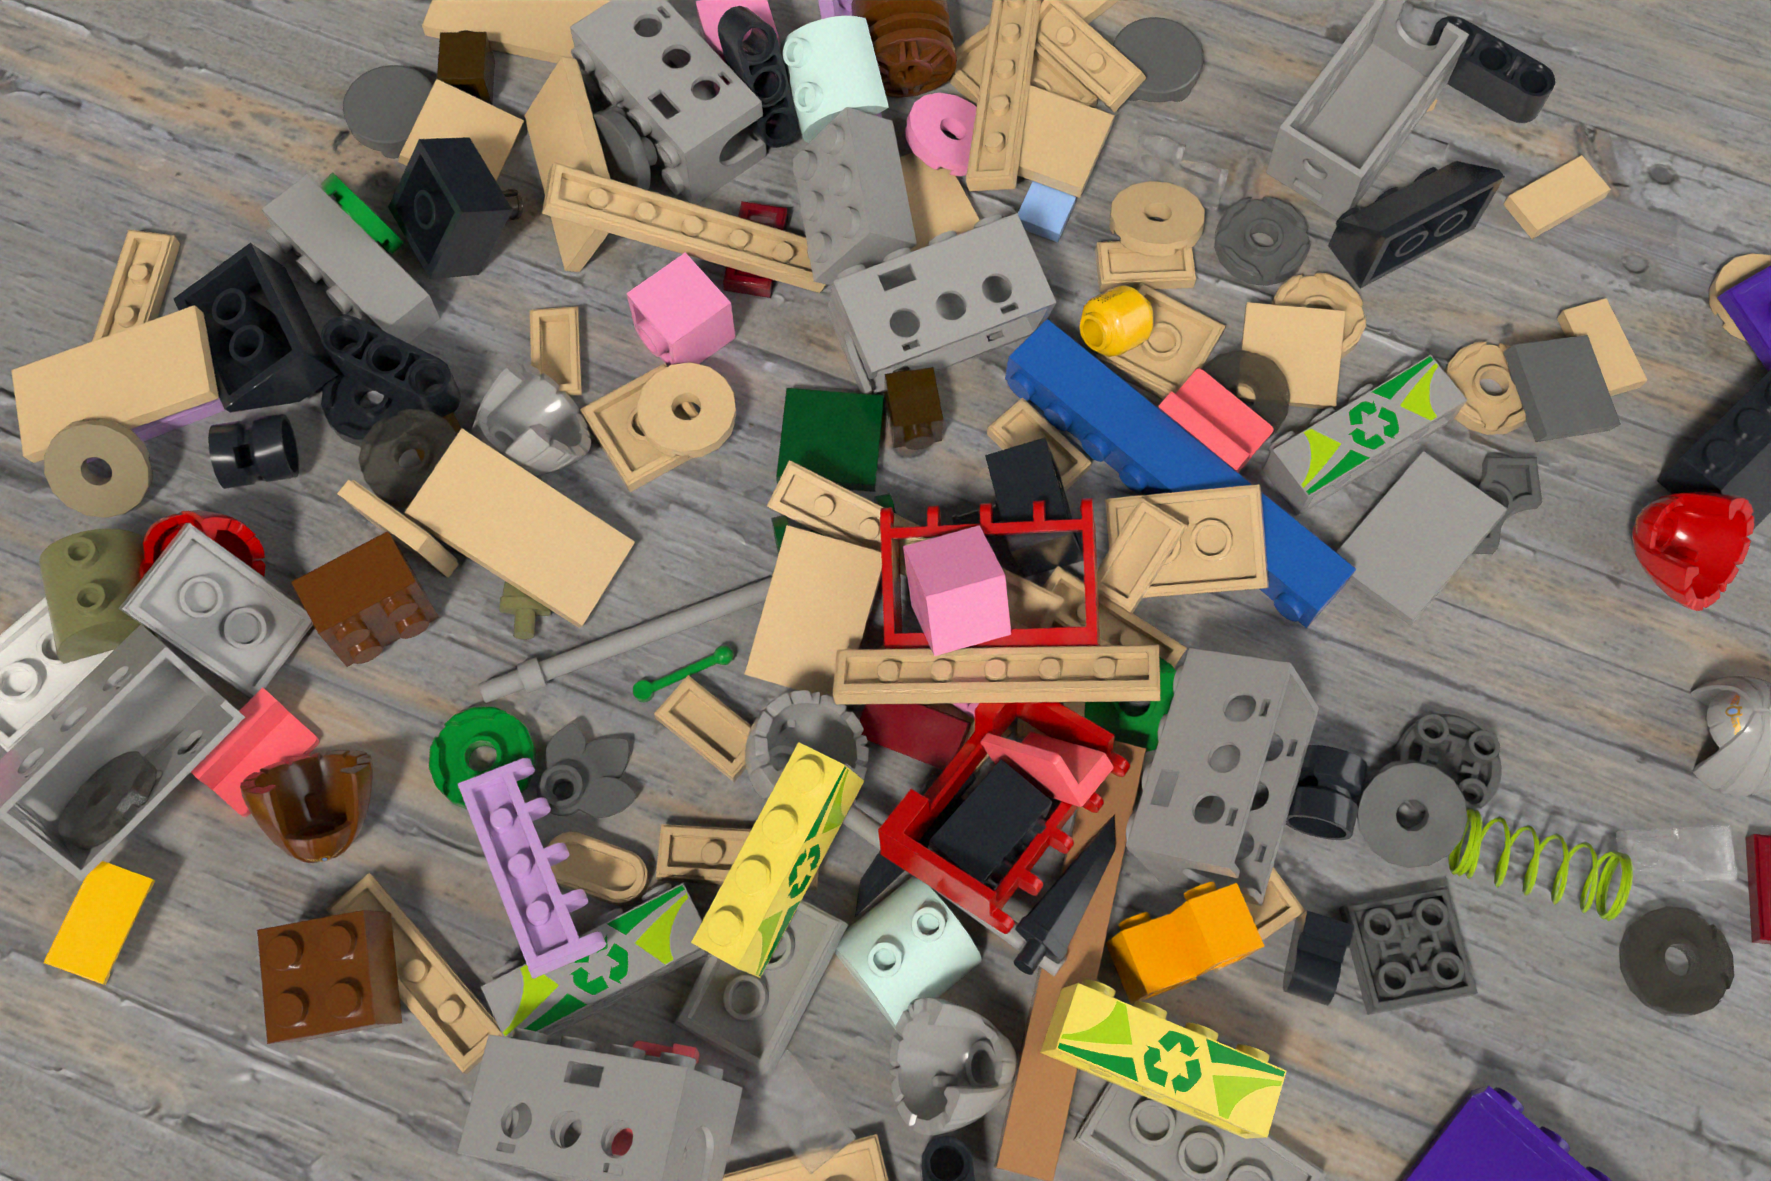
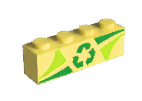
[691,742,864,978]
[1040,979,1286,1139]

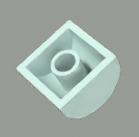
[780,16,889,143]
[834,876,982,1030]

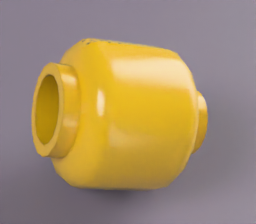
[1079,285,1153,357]

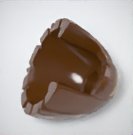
[240,750,373,863]

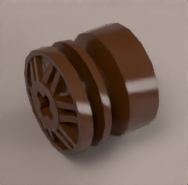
[851,0,957,98]

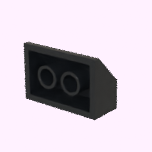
[1328,161,1505,289]
[173,242,338,413]
[1657,370,1771,530]

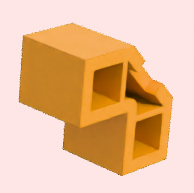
[1106,881,1264,1005]

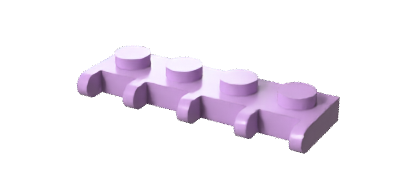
[458,758,606,979]

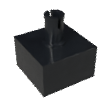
[388,137,523,279]
[952,437,1084,577]

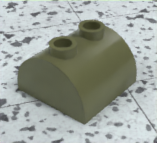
[39,529,159,664]

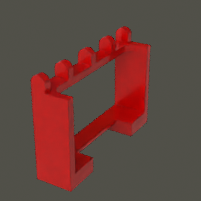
[880,498,1100,649]
[878,702,1131,934]

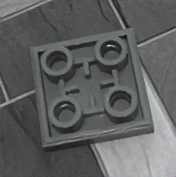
[1503,335,1621,442]
[1339,886,1478,1015]

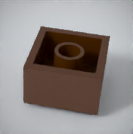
[291,531,439,667]
[257,910,402,1044]

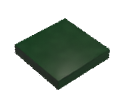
[776,388,884,492]

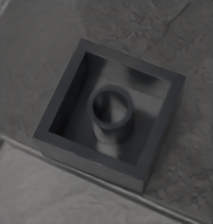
[928,759,1052,891]

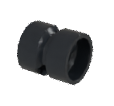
[208,414,299,489]
[1286,745,1368,840]

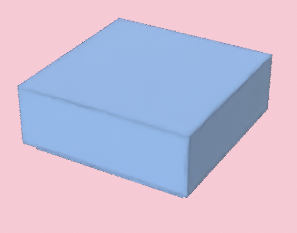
[1018,181,1076,243]

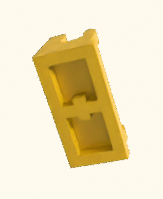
[43,861,155,985]

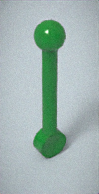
[633,645,734,703]

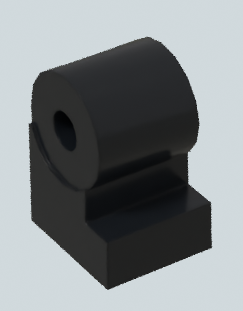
[1283,910,1355,1006]

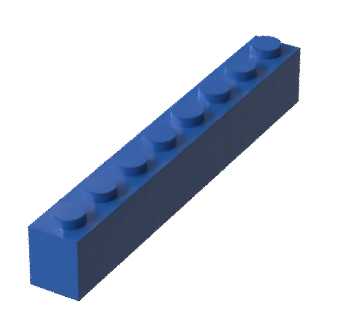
[1005,319,1356,628]

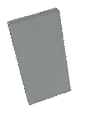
[1073,1082,1327,1181]

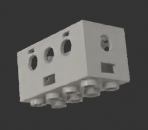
[570,0,766,204]
[1266,0,1469,218]
[827,213,1057,395]
[0,624,245,881]
[1126,648,1319,906]
[457,1028,743,1181]

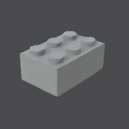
[792,107,917,286]

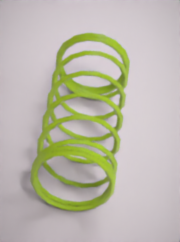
[1449,808,1633,921]

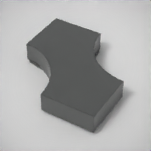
[1472,456,1542,554]

